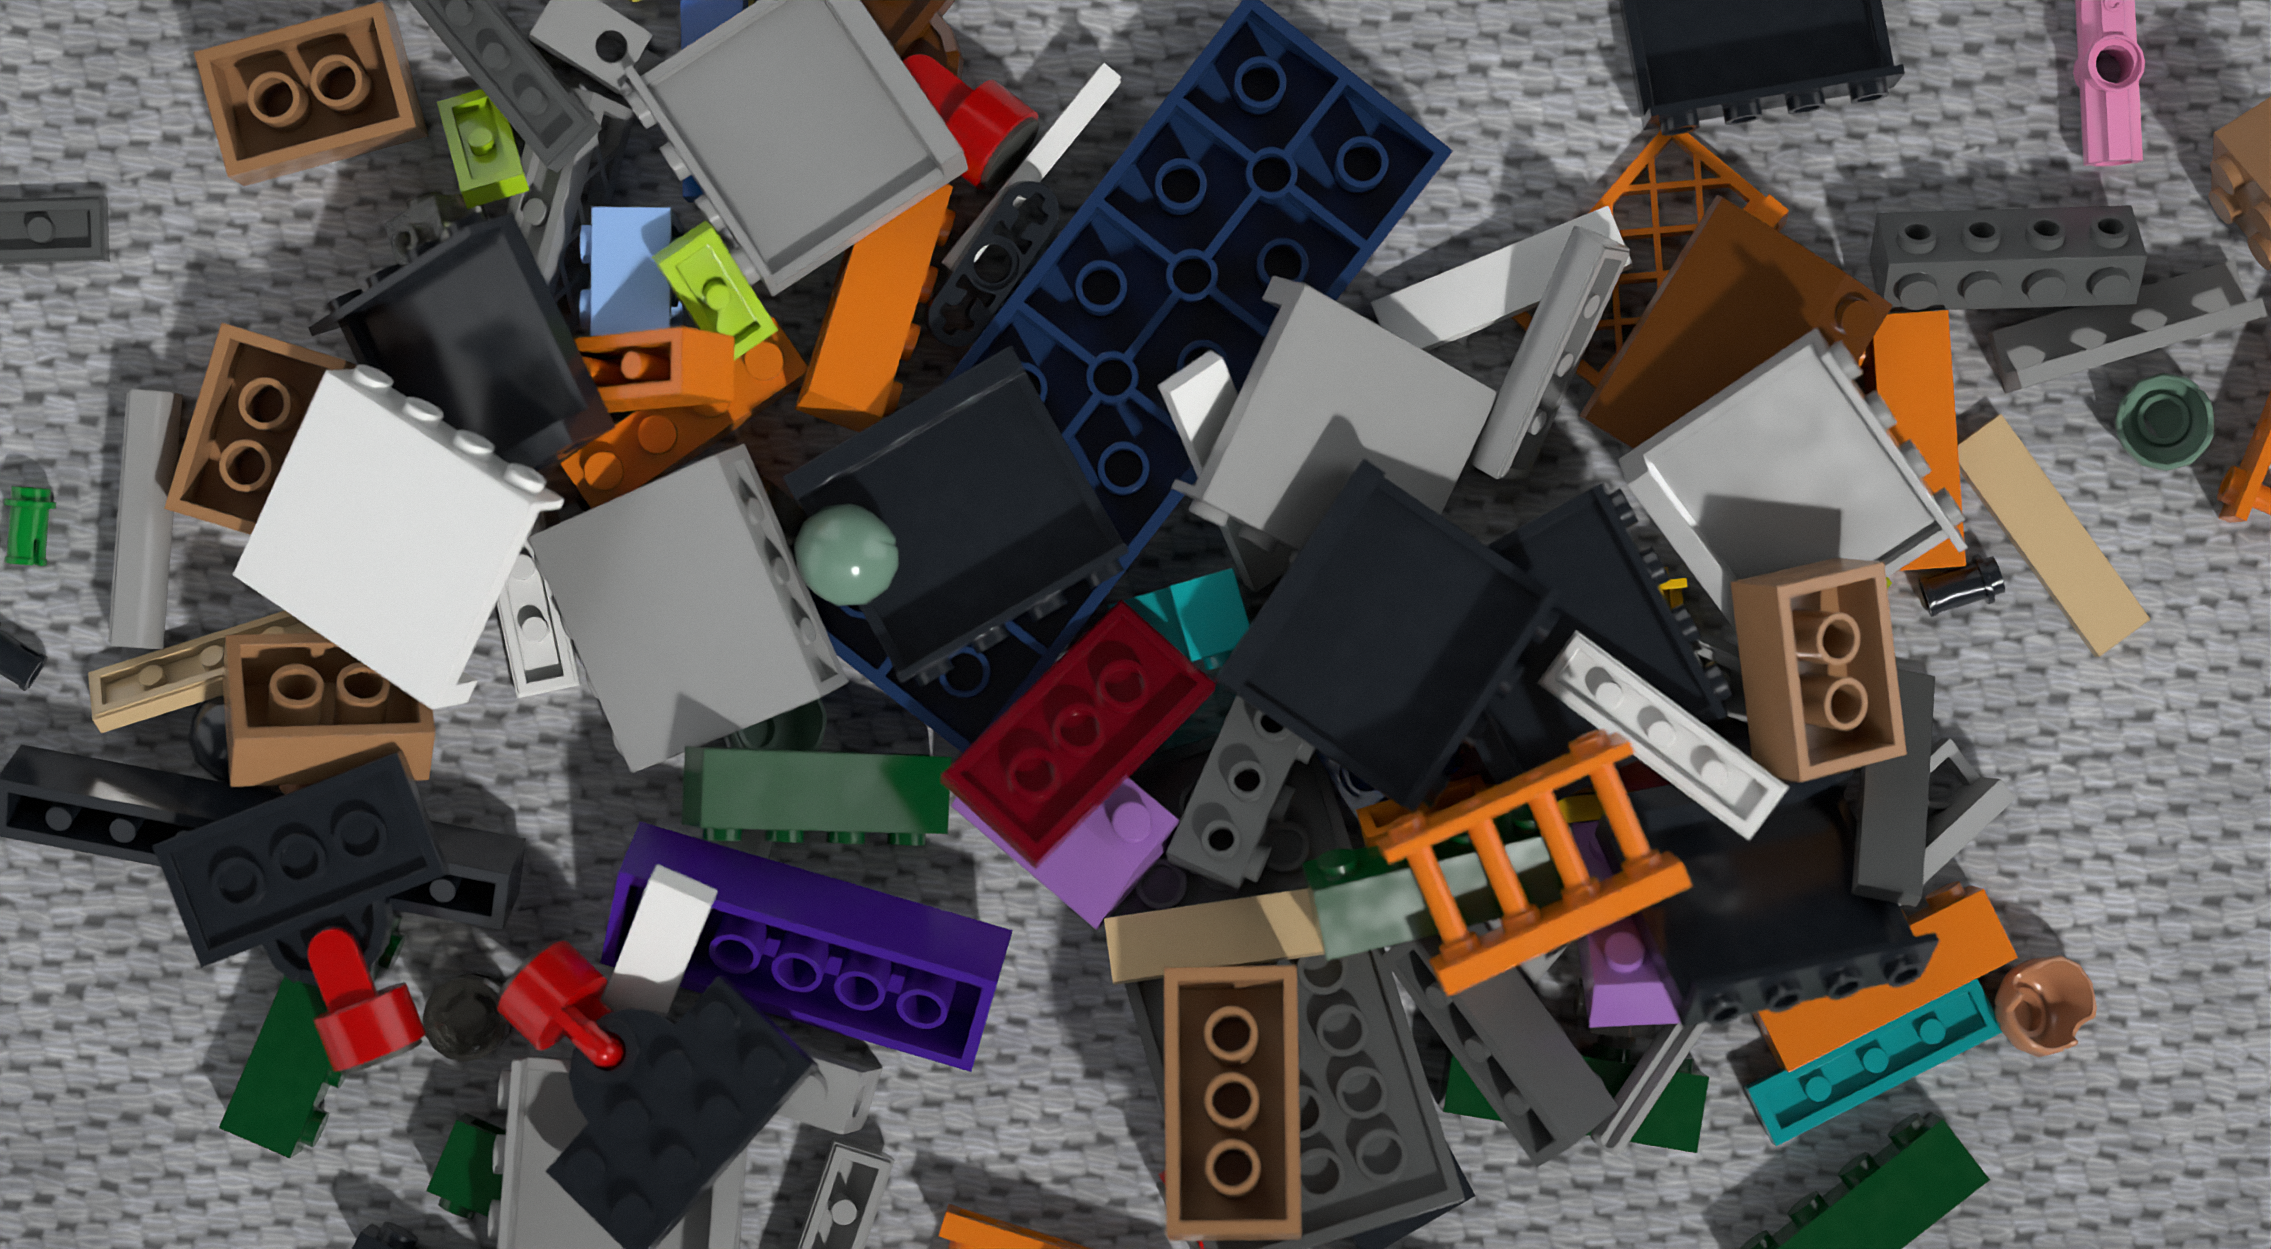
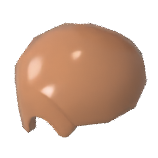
[1994,955,2097,1057]

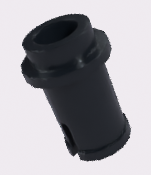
[1918,554,2005,617]
[0,622,48,691]

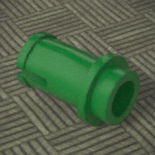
[3,486,56,566]

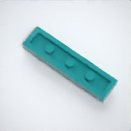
[1743,979,2002,1146]

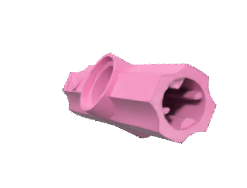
[2073,0,2145,167]

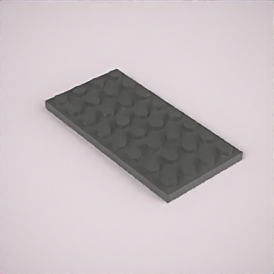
[1110,734,1465,1249]

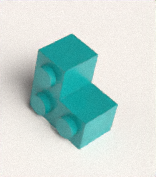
[1107,568,1249,670]

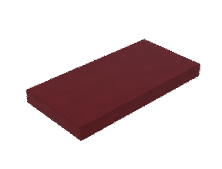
[941,599,1216,869]

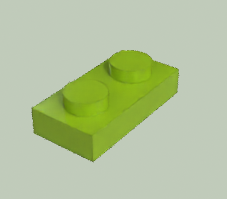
[437,89,530,209]
[651,220,778,360]

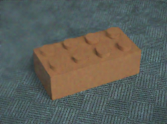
[1164,966,1302,1241]

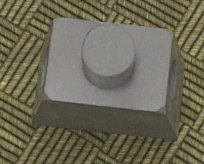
[529,0,665,94]
[776,1039,883,1135]

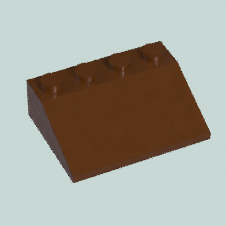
[1579,195,1893,450]

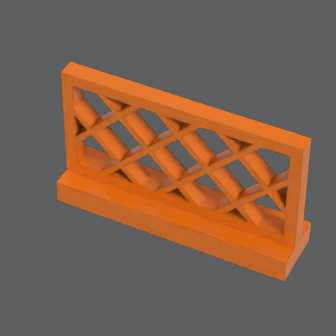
[1510,130,1789,389]

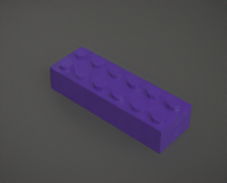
[600,821,1013,1072]

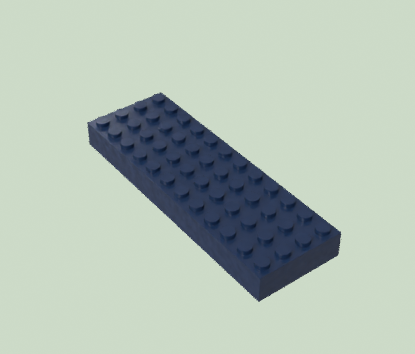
[806,0,1453,753]

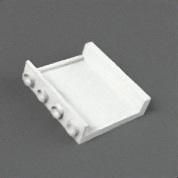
[233,365,564,710]

